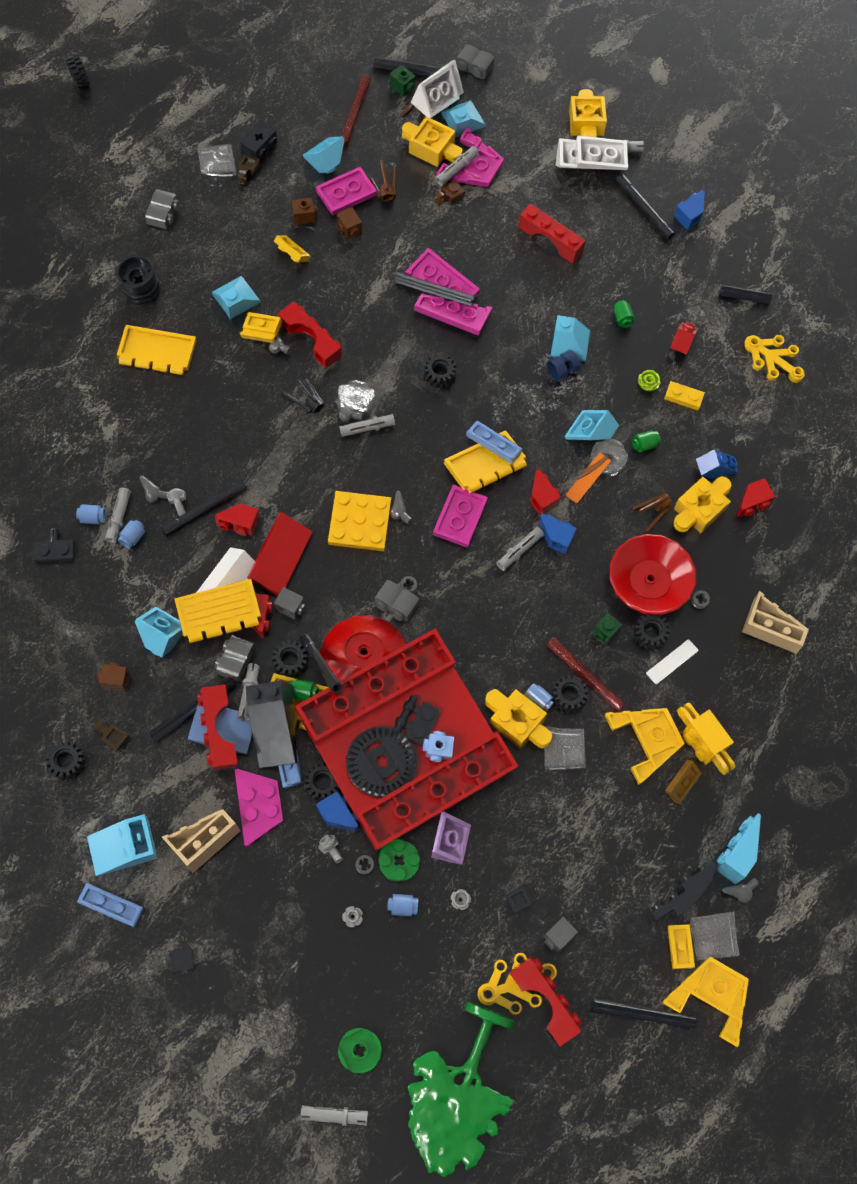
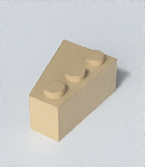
[742,591,809,654]
[162,809,240,873]

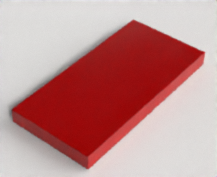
[247,512,313,596]

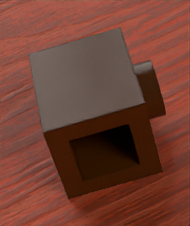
[291,198,318,225]
[337,207,362,239]
[97,662,130,692]

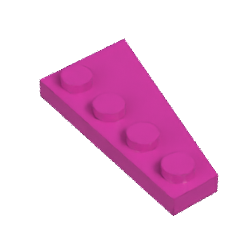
[405,248,480,297]
[414,294,493,336]

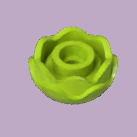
[638,370,661,391]

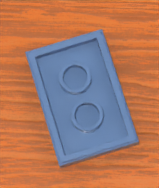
[188,705,252,755]

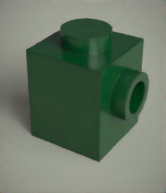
[390,65,415,97]
[592,613,622,646]

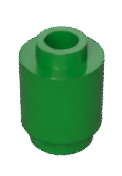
[614,300,635,328]
[632,430,661,453]
[290,680,319,701]

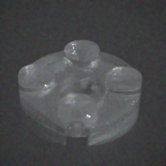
[338,381,375,412]
[590,439,628,476]

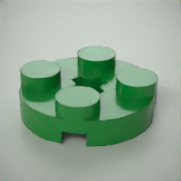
[379,839,420,882]
[338,1028,381,1074]

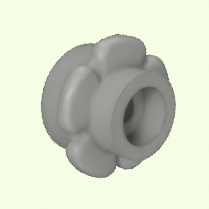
[451,889,471,910]
[342,906,363,927]

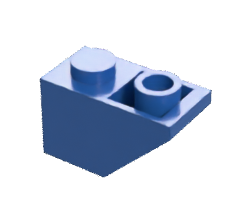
[674,189,705,230]
[696,449,738,479]
[539,513,577,554]
[316,792,359,832]

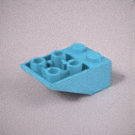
[716,813,761,884]
[87,814,158,877]

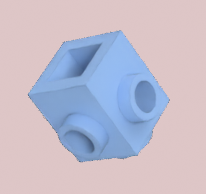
[423,731,454,762]

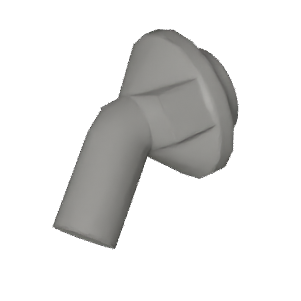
[167,488,186,516]
[318,835,343,863]

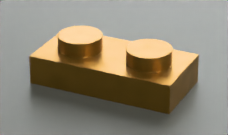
[665,760,702,804]

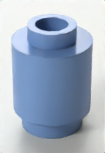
[76,504,106,524]
[118,520,145,549]
[524,684,554,712]
[387,894,418,916]

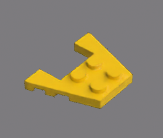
[605,708,685,785]
[662,957,749,1047]

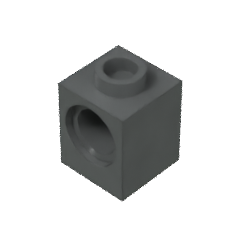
[274,587,306,620]
[543,917,578,952]

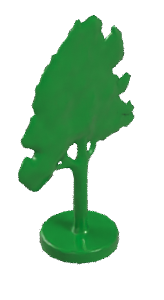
[407,1001,515,1177]

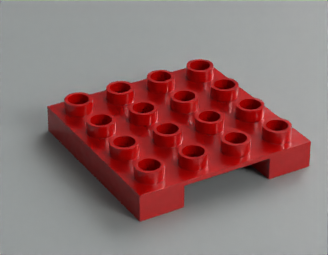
[295,628,518,851]

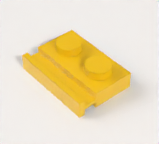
[240,312,282,343]

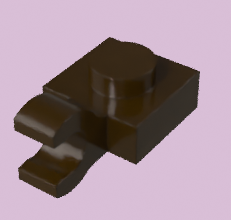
[237,154,260,185]
[93,720,129,752]

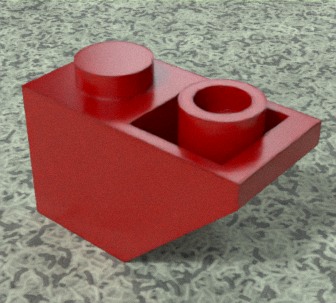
[670,321,698,354]
[530,469,561,516]
[736,478,775,517]
[215,504,260,536]
[253,594,273,638]

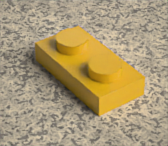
[274,235,311,263]
[664,381,705,410]
[667,924,695,969]

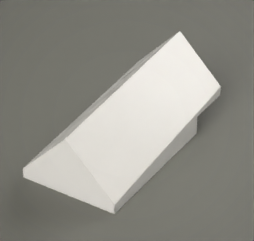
[411,60,464,118]
[556,136,628,170]
[196,547,255,593]

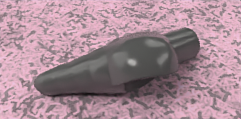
[269,332,292,354]
[335,399,363,421]
[139,475,168,503]
[390,491,413,524]
[722,878,759,903]

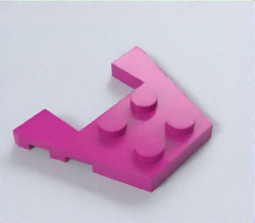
[436,128,504,187]

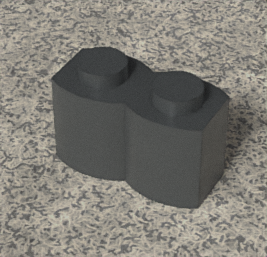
[456,45,495,79]
[145,189,179,229]
[375,580,420,621]
[215,635,255,682]

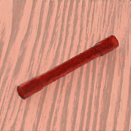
[340,75,371,146]
[547,637,625,712]

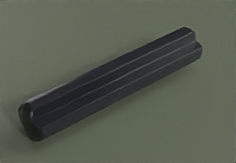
[720,285,772,304]

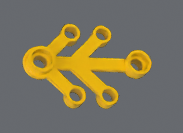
[744,335,805,383]
[477,953,557,1015]

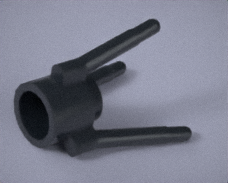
[281,378,324,413]

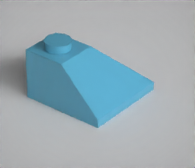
[441,100,485,137]
[303,136,345,174]
[212,276,260,319]
[550,315,590,362]
[565,410,619,440]
[135,607,183,657]

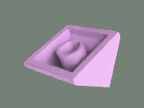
[431,812,471,864]

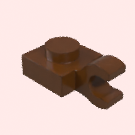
[435,180,465,205]

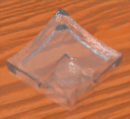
[197,144,236,176]
[544,726,586,770]
[689,912,740,961]

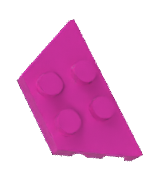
[235,769,283,847]

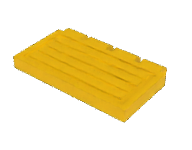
[117,325,196,375]
[444,430,527,493]
[175,579,261,643]

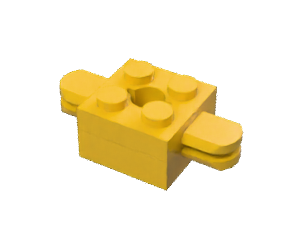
[569,89,607,138]
[402,116,462,167]
[673,476,731,533]
[485,689,552,750]
[677,703,735,775]

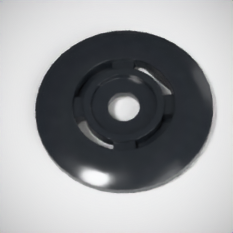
[346,727,417,798]

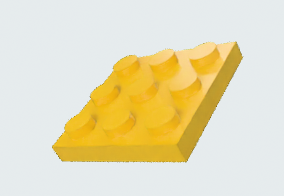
[328,491,391,551]

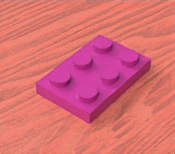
[316,167,377,216]
[433,485,488,548]

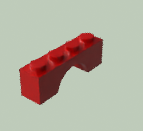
[518,204,586,263]
[278,302,342,369]
[197,685,238,771]
[509,956,582,1047]

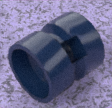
[547,349,581,382]

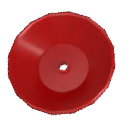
[610,534,696,615]
[320,615,406,681]

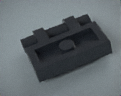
[393,695,441,747]

